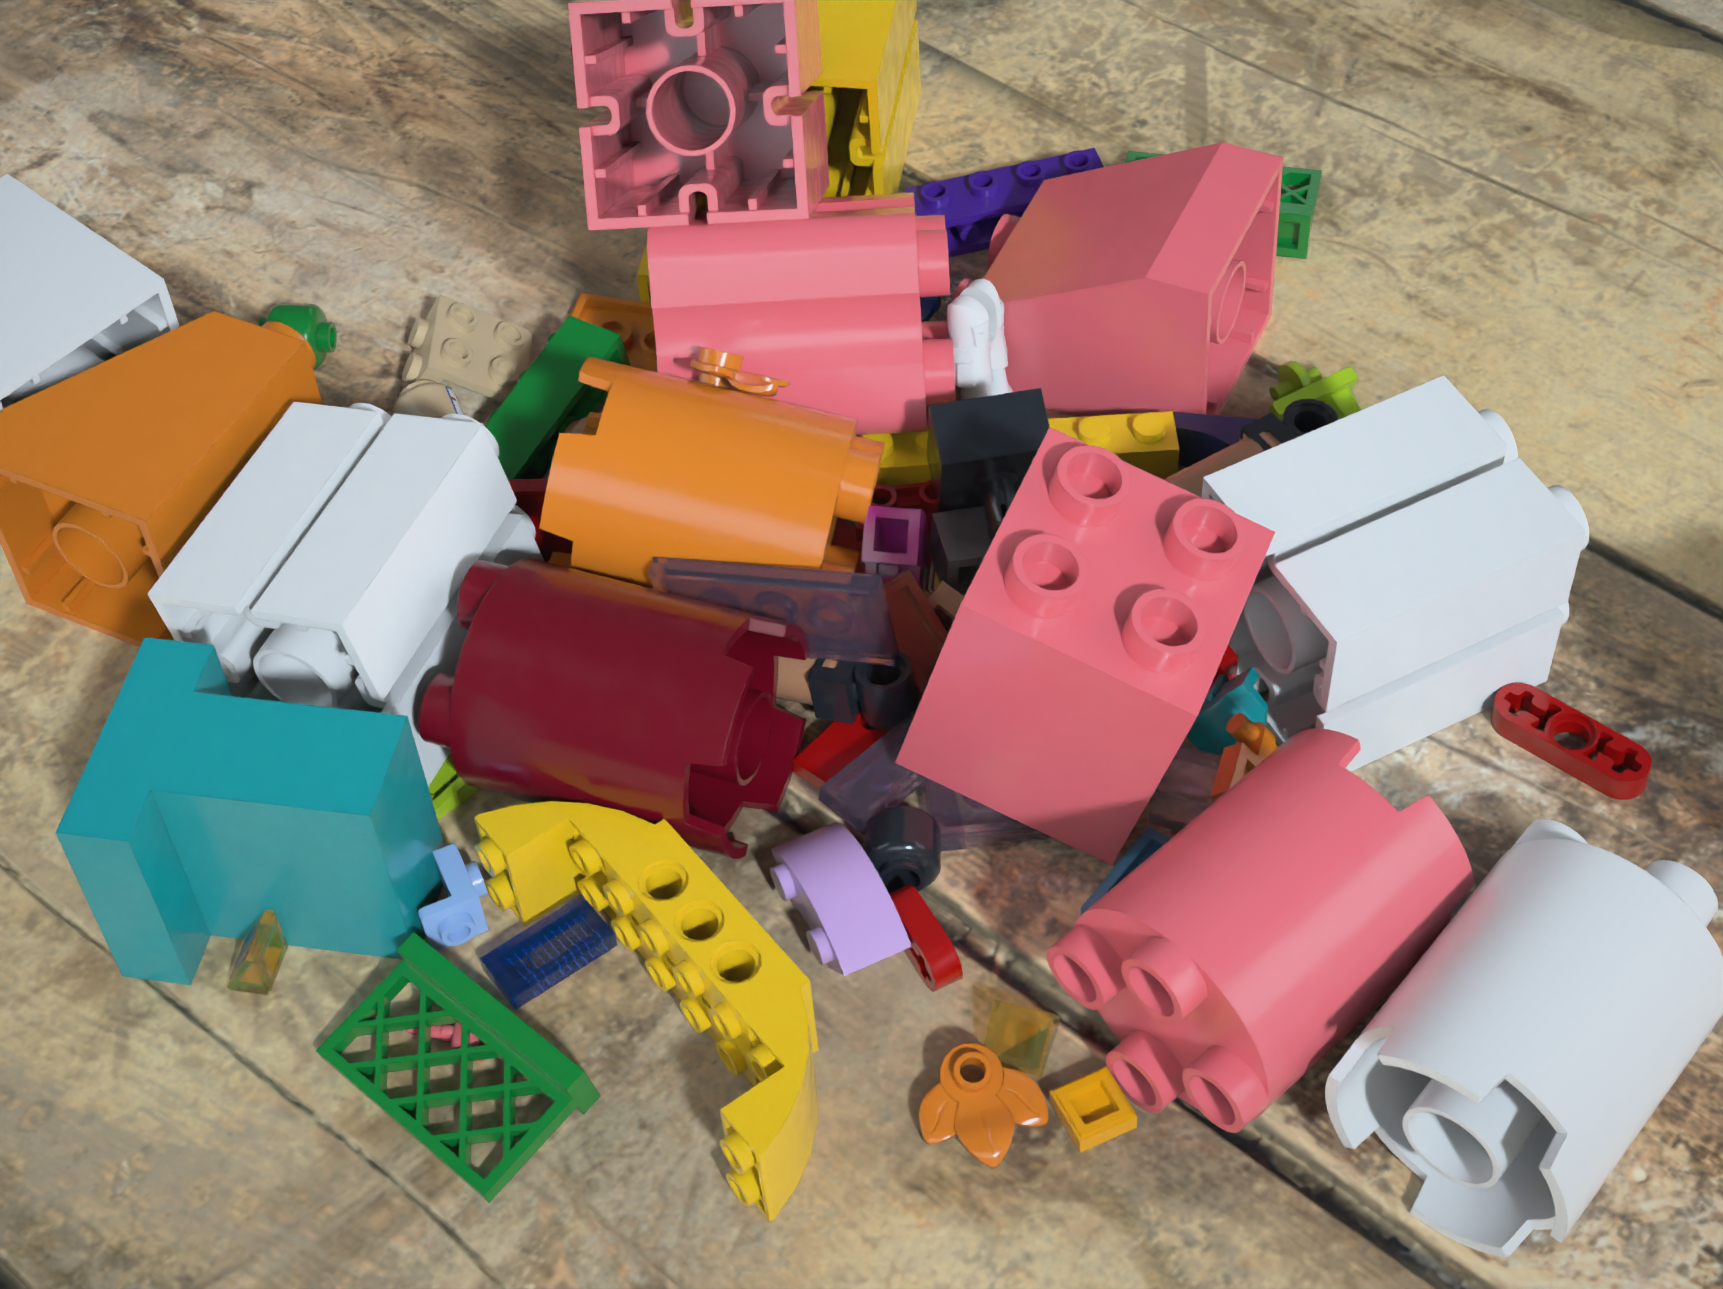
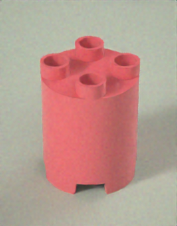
[1047,728,1475,1133]

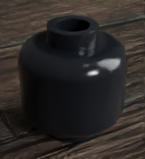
[863,805,941,893]

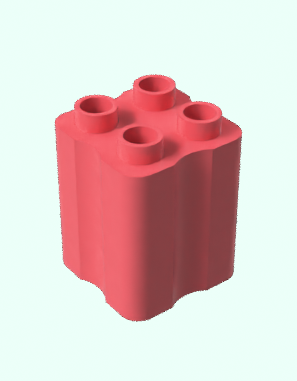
[647,192,956,435]

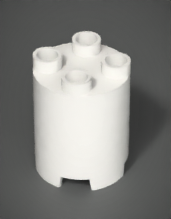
[1325,819,1723,1258]

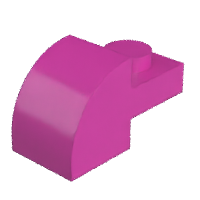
[861,506,929,595]

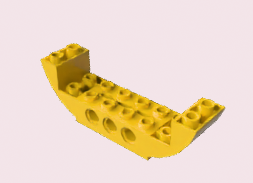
[474,801,819,1222]

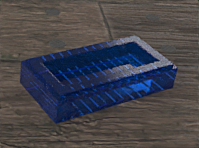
[480,895,618,1010]

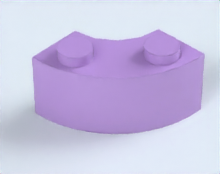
[770,822,912,976]

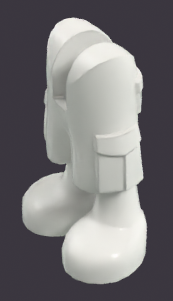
[947,279,1013,401]

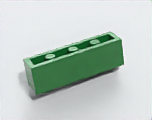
[485,315,631,480]

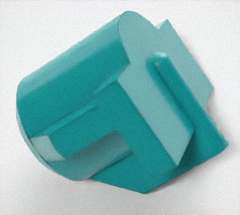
[1187,667,1269,756]

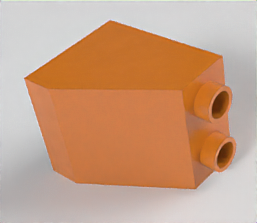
[0,311,323,647]

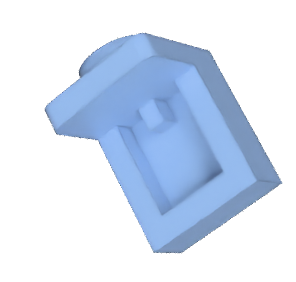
[418,843,489,951]

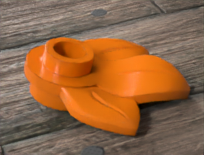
[690,346,790,397]
[918,1043,1048,1169]

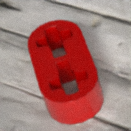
[889,884,963,992]

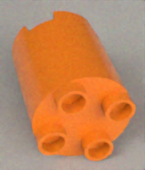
[539,357,885,638]

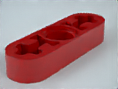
[1491,683,1652,800]

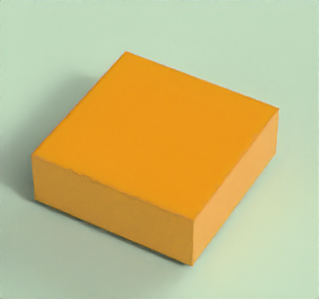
[1049,1066,1137,1153]

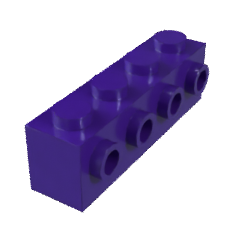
[905,148,1104,258]

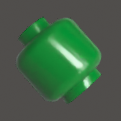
[258,304,337,370]

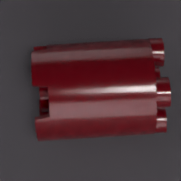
[419,558,810,859]

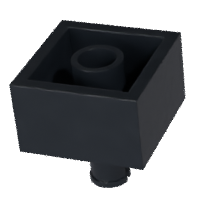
[927,388,1050,540]

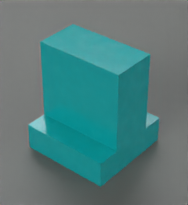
[56,637,445,985]

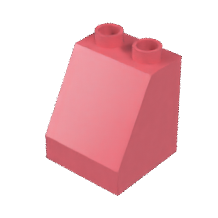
[951,142,1283,417]

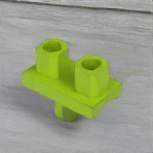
[1269,361,1362,421]

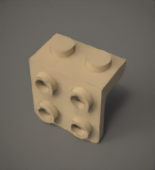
[402,295,532,402]

